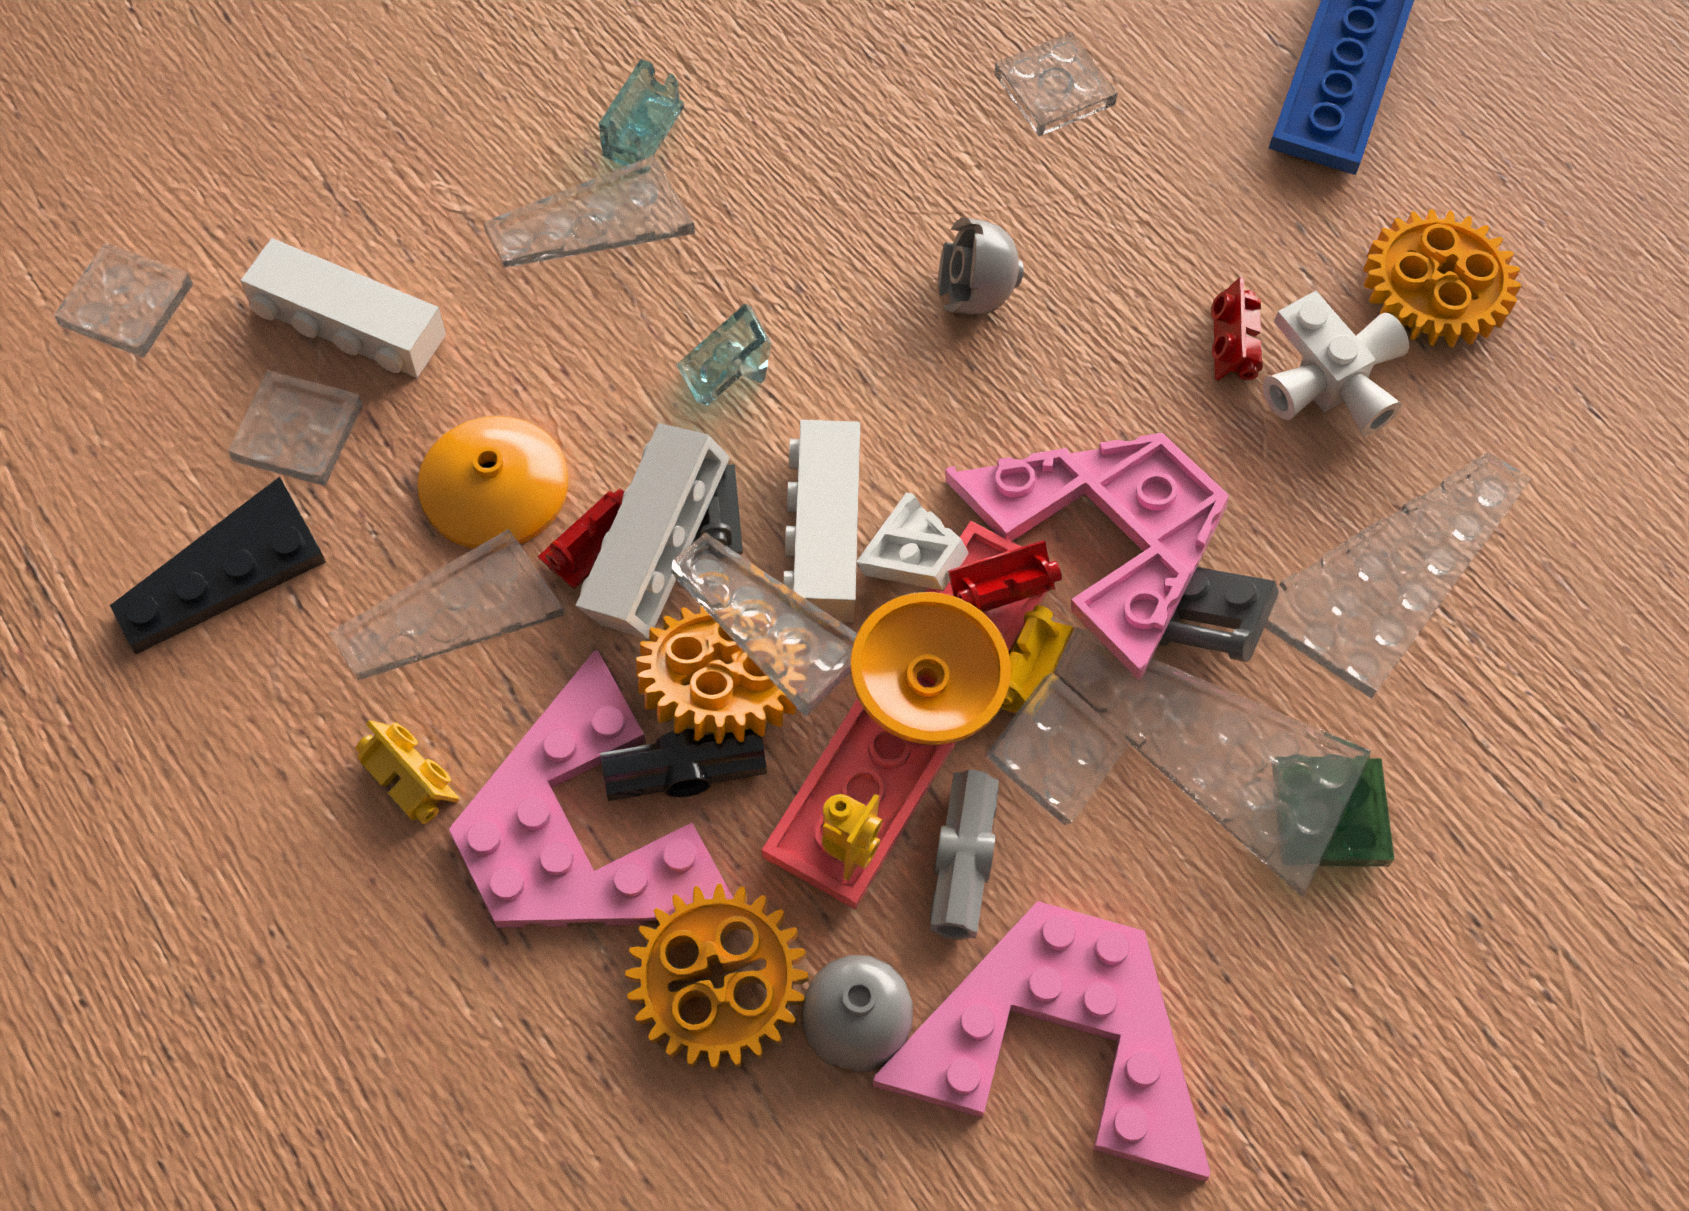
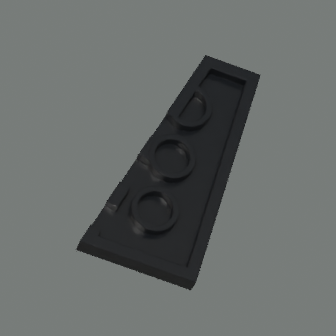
[110,476,326,654]

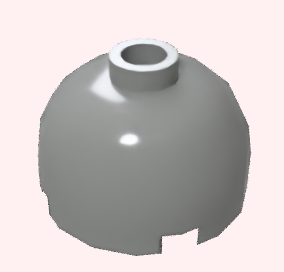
[938,217,1024,315]
[802,955,913,1072]

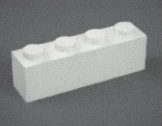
[240,238,446,378]
[783,420,860,623]
[575,423,730,640]

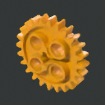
[1363,209,1521,347]
[636,601,808,744]
[625,883,809,1070]

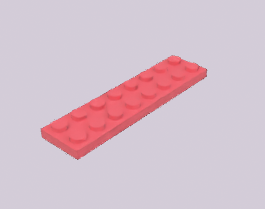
[761,521,1060,910]

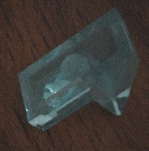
[676,304,772,406]

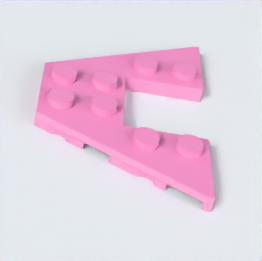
[945,433,1229,680]
[449,650,733,928]
[873,901,1210,1182]

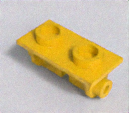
[1000,605,1074,718]
[355,720,460,824]
[822,794,883,881]

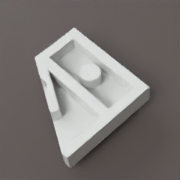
[857,492,969,591]

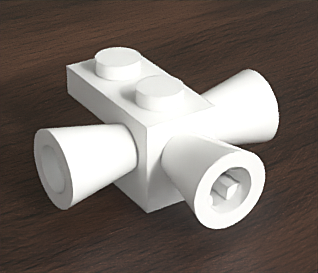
[1263,291,1409,436]

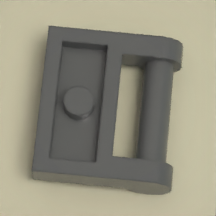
[1158,567,1279,662]

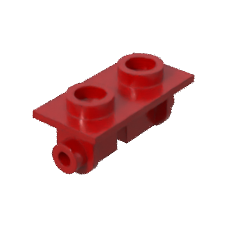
[1211,277,1263,381]
[537,488,625,589]
[948,540,1062,612]

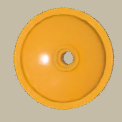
[418,416,568,550]
[850,592,1011,745]

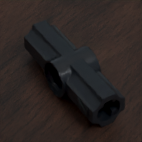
[600,728,767,801]

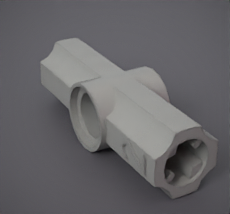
[929,769,999,940]

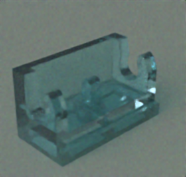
[599,59,684,172]

